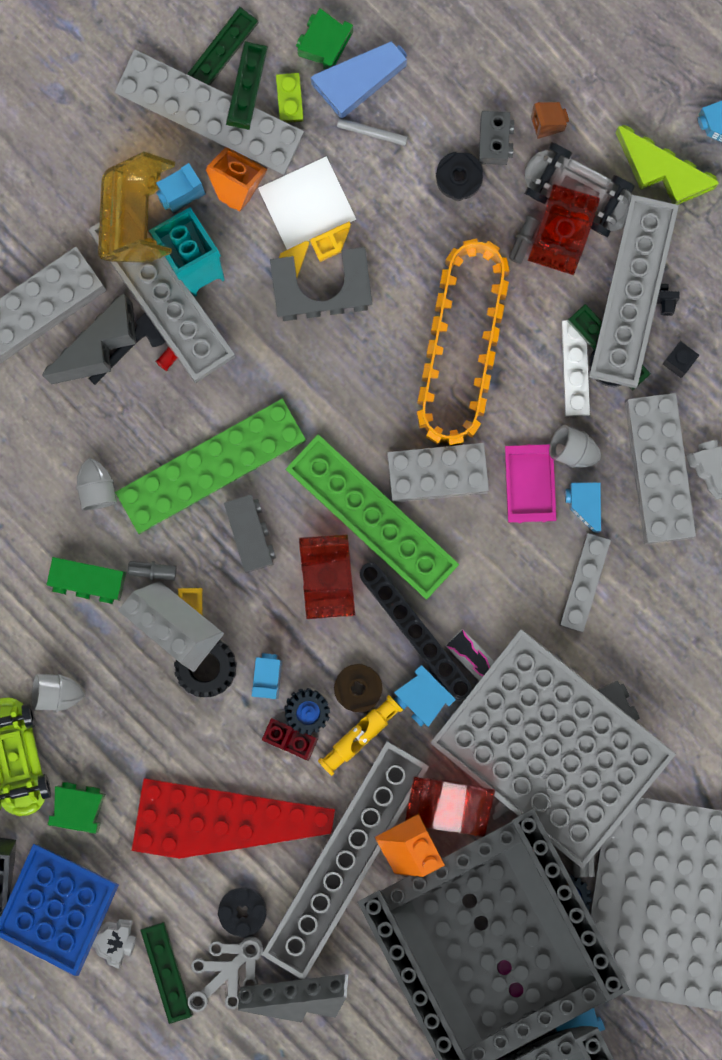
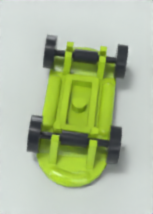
[0,697,51,816]

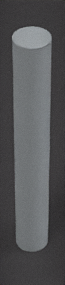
[337,118,408,146]

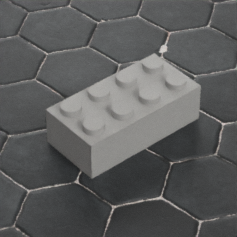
[387,443,489,503]

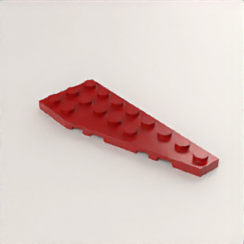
[131,778,335,859]

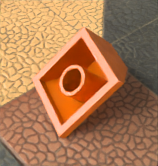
[206,147,267,212]

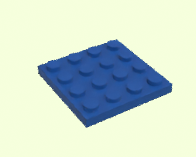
[0,844,119,976]

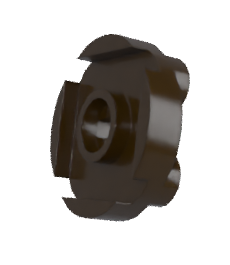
[334,664,383,713]

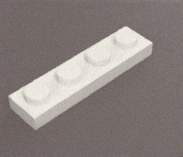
[561,320,590,417]

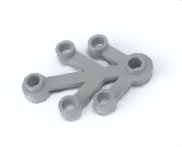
[188,937,263,1012]

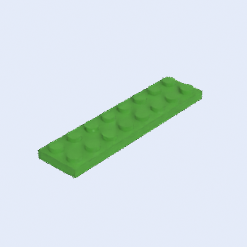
[115,398,306,534]
[285,434,459,600]

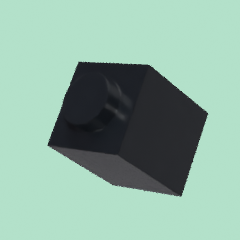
[663,341,700,378]

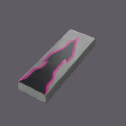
[445,629,494,681]

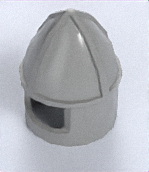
[549,425,601,468]
[76,458,117,510]
[32,674,85,713]

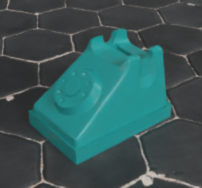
[149,207,225,297]

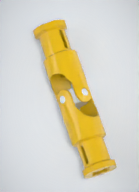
[318,695,403,776]

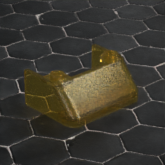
[98,152,175,263]

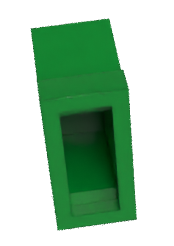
[296,8,353,70]
[48,782,106,834]

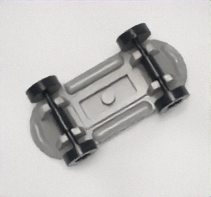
[524,142,635,238]

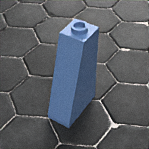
[311,41,407,119]

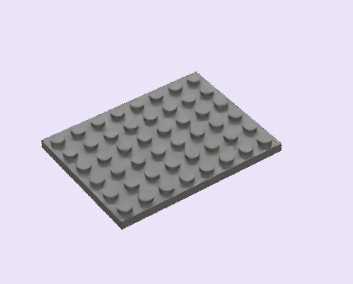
[431,629,676,869]
[590,797,722,1011]

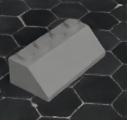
[118,581,224,672]

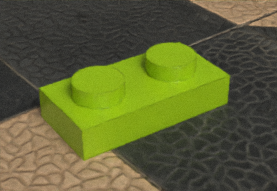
[276,73,304,123]

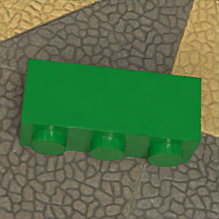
[46,557,126,604]

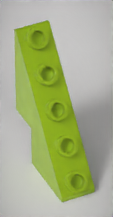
[616,125,719,205]

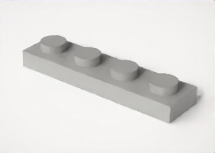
[559,533,611,632]

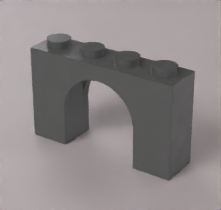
[270,247,373,321]

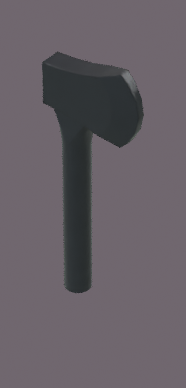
[88,313,166,385]

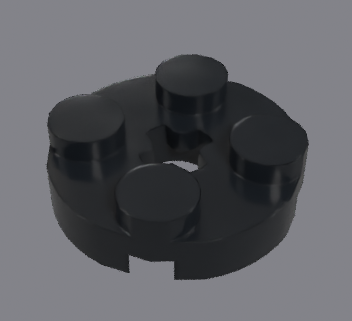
[435,152,483,201]
[218,887,267,937]

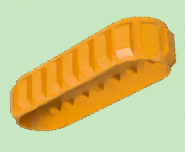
[416,238,510,446]

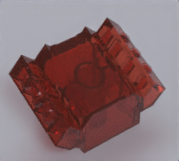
[528,184,600,275]
[299,535,355,619]
[405,776,495,837]

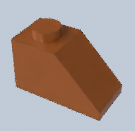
[531,102,569,139]

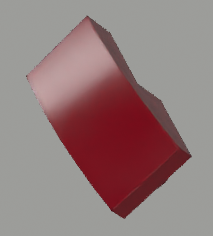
[262,718,318,761]

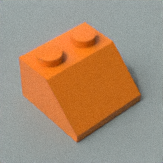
[375,814,445,877]

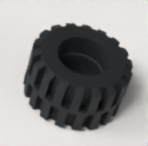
[174,640,237,697]

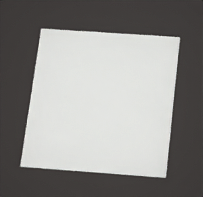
[258,156,356,250]

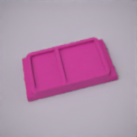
[505,444,556,523]

